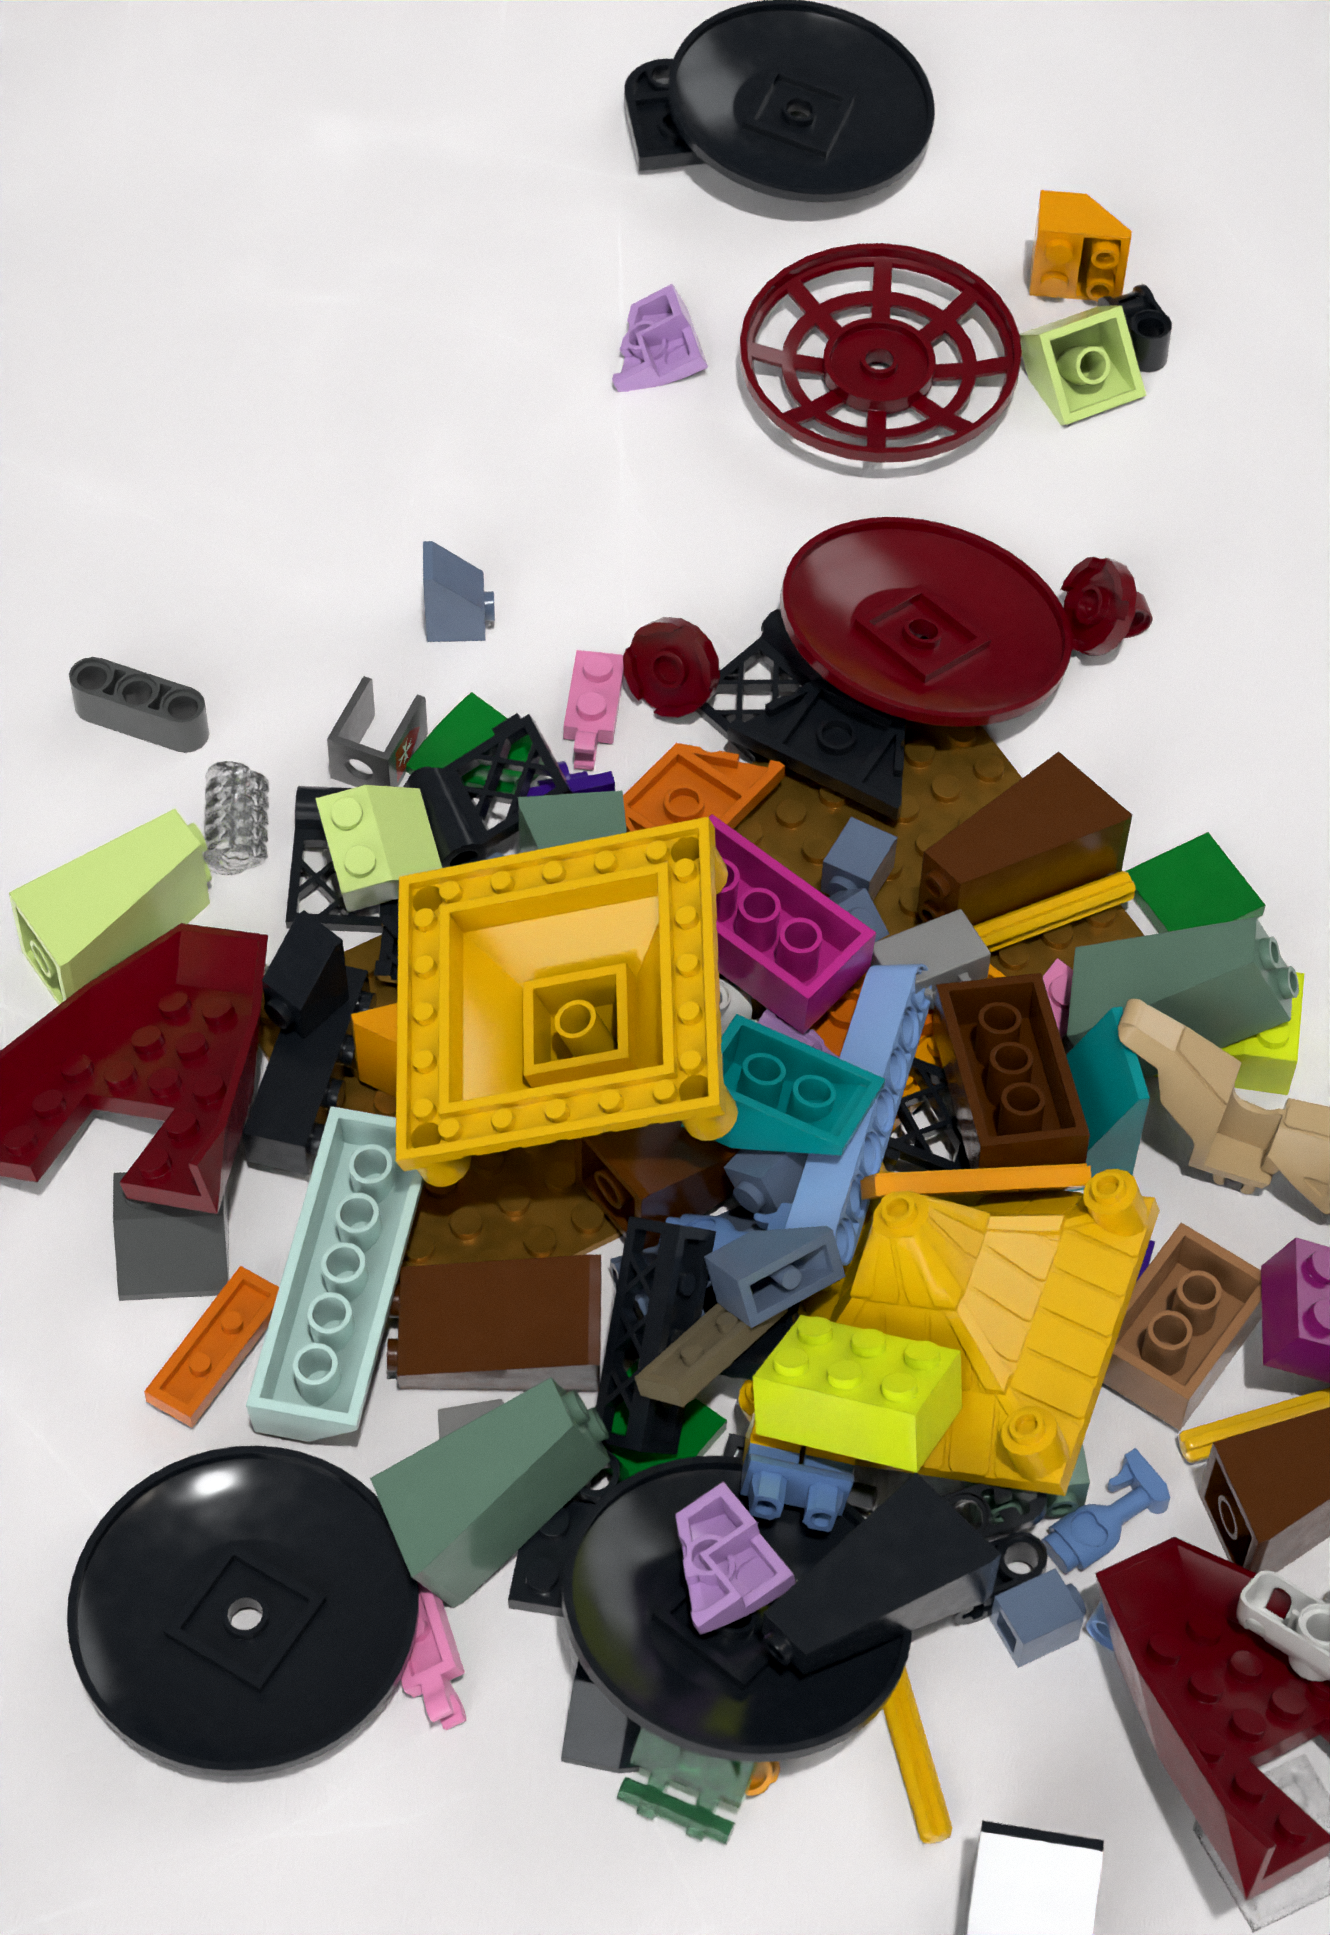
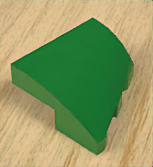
[406,692,544,794]

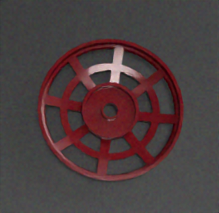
[739,243,1022,463]

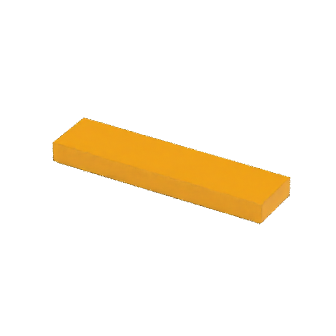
[860,1163,1091,1200]

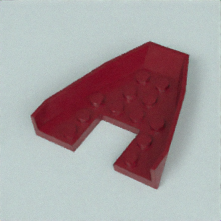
[0,923,268,1214]
[1095,1537,1330,1901]

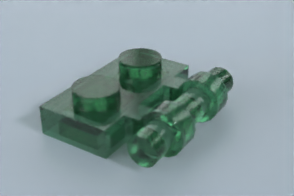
[617,1727,758,1845]

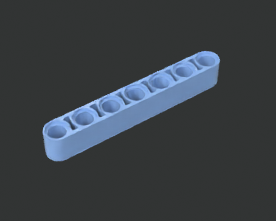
[785,964,932,1266]

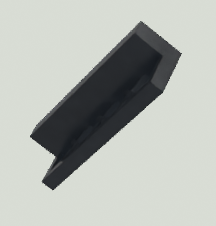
[595,1216,716,1455]

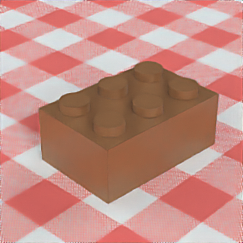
[1103,1222,1262,1431]

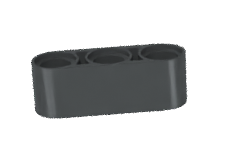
[69,657,209,753]

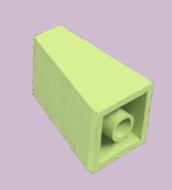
[9,809,212,1005]

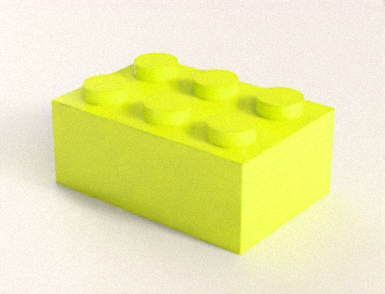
[753,1315,962,1473]

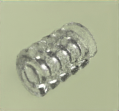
[203,761,270,875]

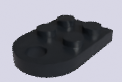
[624,58,707,171]

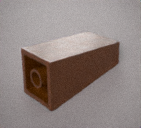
[917,751,1132,926]
[575,1120,740,1249]
[387,1254,602,1391]
[1198,1407,1330,1573]

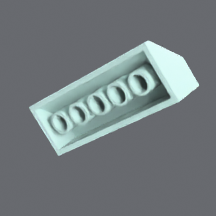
[246,1106,424,1442]

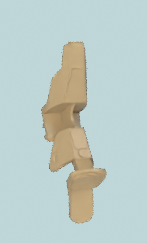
[1118,999,1330,1214]

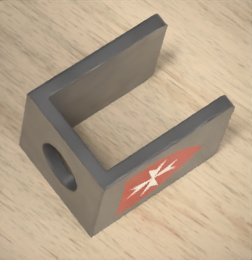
[327,676,428,787]

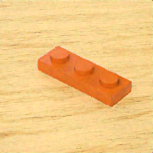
[144,1265,279,1428]

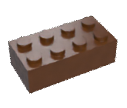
[932,973,1090,1169]

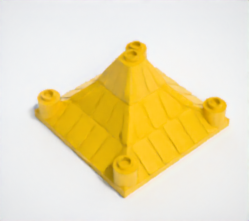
[396,817,738,1187]
[738,1161,1160,1496]

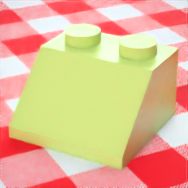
[1020,305,1147,425]
[315,785,442,913]

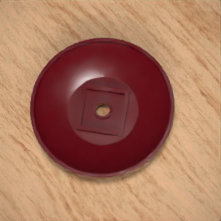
[780,517,1072,726]

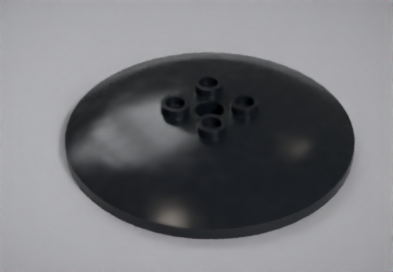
[667,0,935,202]
[67,1446,419,1776]
[561,1455,912,1762]

